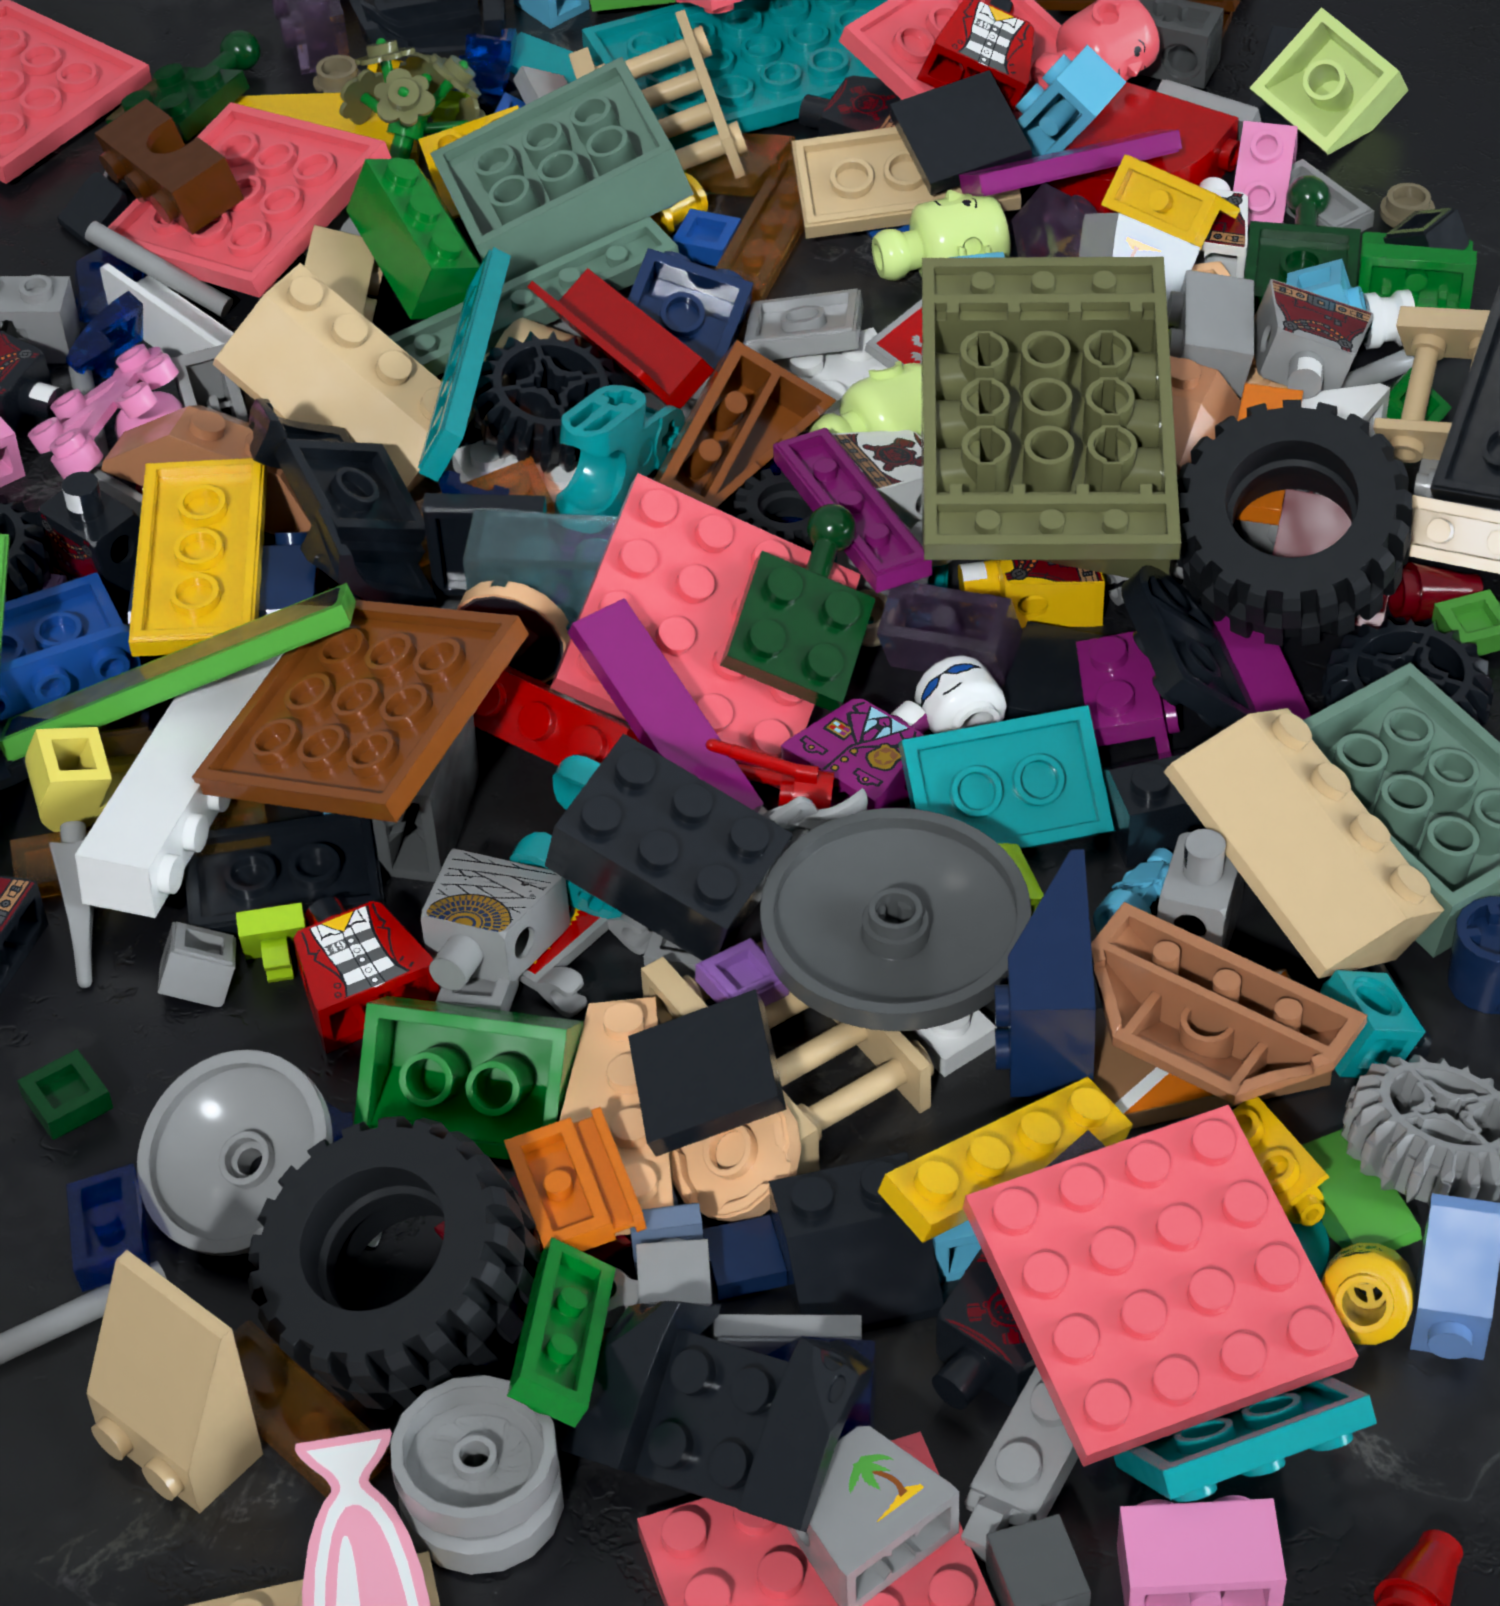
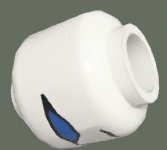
[914,655,1007,734]

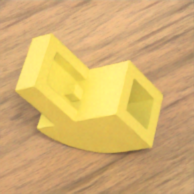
[25,727,138,834]

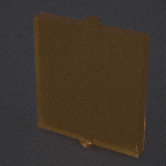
[685,133,795,197]

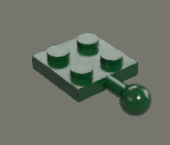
[105,30,261,143]
[1244,175,1361,313]
[720,504,876,712]

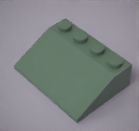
[430,57,694,283]
[1303,663,1500,958]

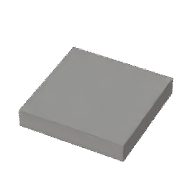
[743,288,864,360]

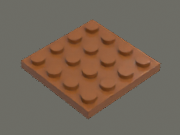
[192,600,529,823]

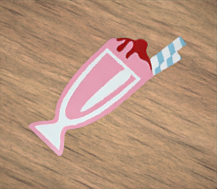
[294,1428,431,1606]

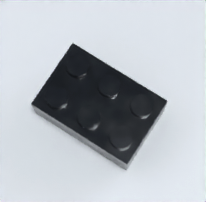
[545,733,793,961]

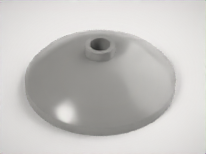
[137,1050,333,1257]

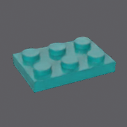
[898,705,1115,850]
[1114,1376,1377,1502]

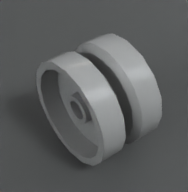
[390,1375,564,1575]

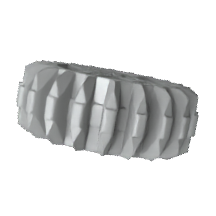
[1341,1054,1500,1206]

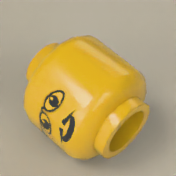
[1321,1243,1416,1345]

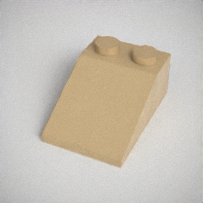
[86,1250,263,1514]

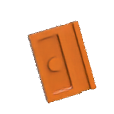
[504,1107,647,1252]

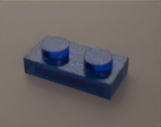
[66,1164,151,1292]

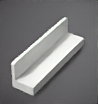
[100,263,255,414]

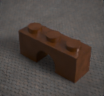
[94,99,244,235]

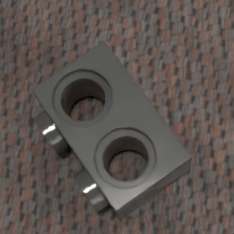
[1137,0,1224,89]

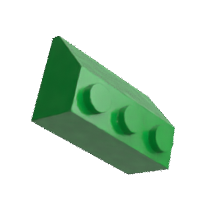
[346,158,481,320]
[354,996,584,1160]

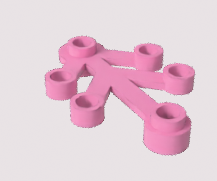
[28,344,179,480]

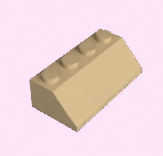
[212,263,472,492]
[1164,708,1444,979]

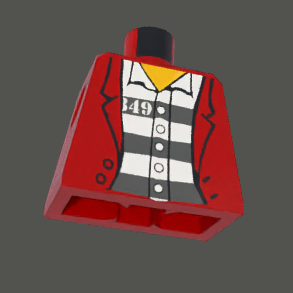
[917,0,1034,113]
[293,897,440,1053]

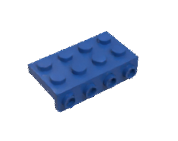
[0,572,141,720]

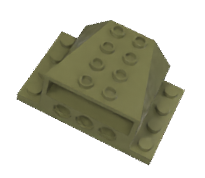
[921,257,1181,578]

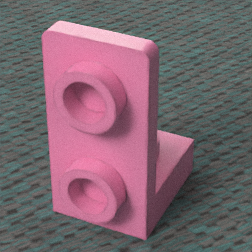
[1233,121,1298,228]

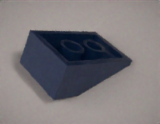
[994,849,1096,1097]

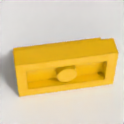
[1101,154,1240,250]

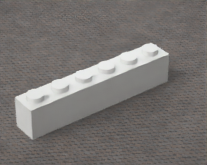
[75,653,284,918]

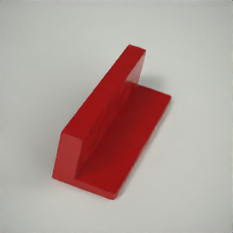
[527,268,715,409]

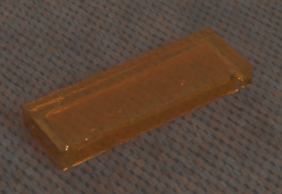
[233,1319,391,1498]

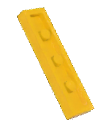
[877,1076,1133,1243]

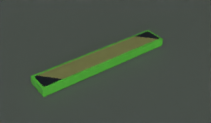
[0,583,356,762]

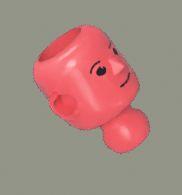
[1030,0,1160,89]

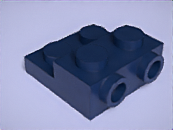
[628,248,754,376]

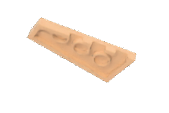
[534,997,674,1243]

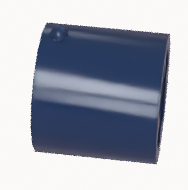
[1447,896,1500,1014]

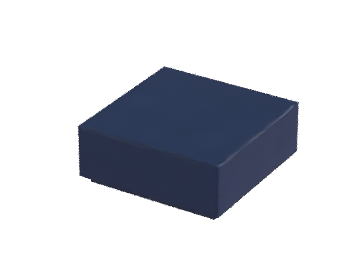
[703,1215,788,1300]

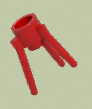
[705,738,835,810]

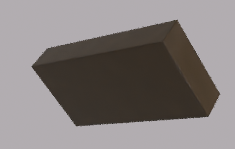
[98,704,160,758]

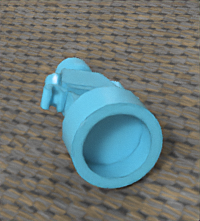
[1093,848,1173,934]

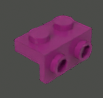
[1076,631,1180,754]

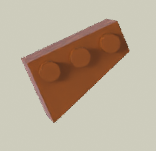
[654,340,837,509]

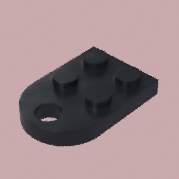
[1121,565,1257,729]

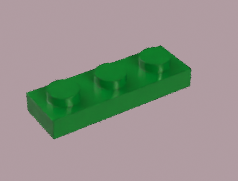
[507,1237,616,1428]

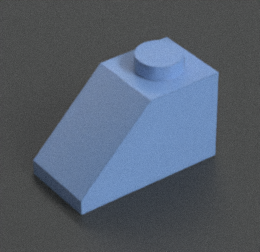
[1410,1193,1500,1360]

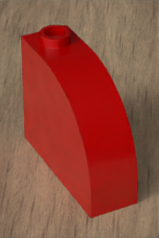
[1048,82,1240,220]

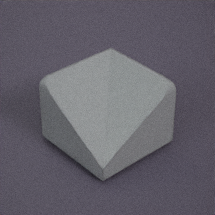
[158,921,236,1007]

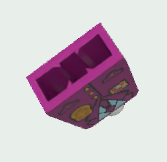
[781,699,930,810]

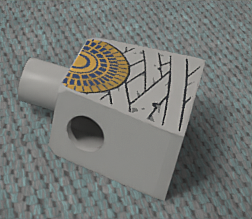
[421,848,571,991]

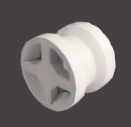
[1362,289,1415,350]

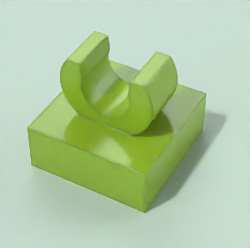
[236,902,307,983]

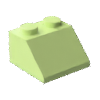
[1250,7,1409,155]

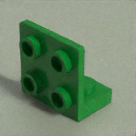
[1358,232,1477,309]

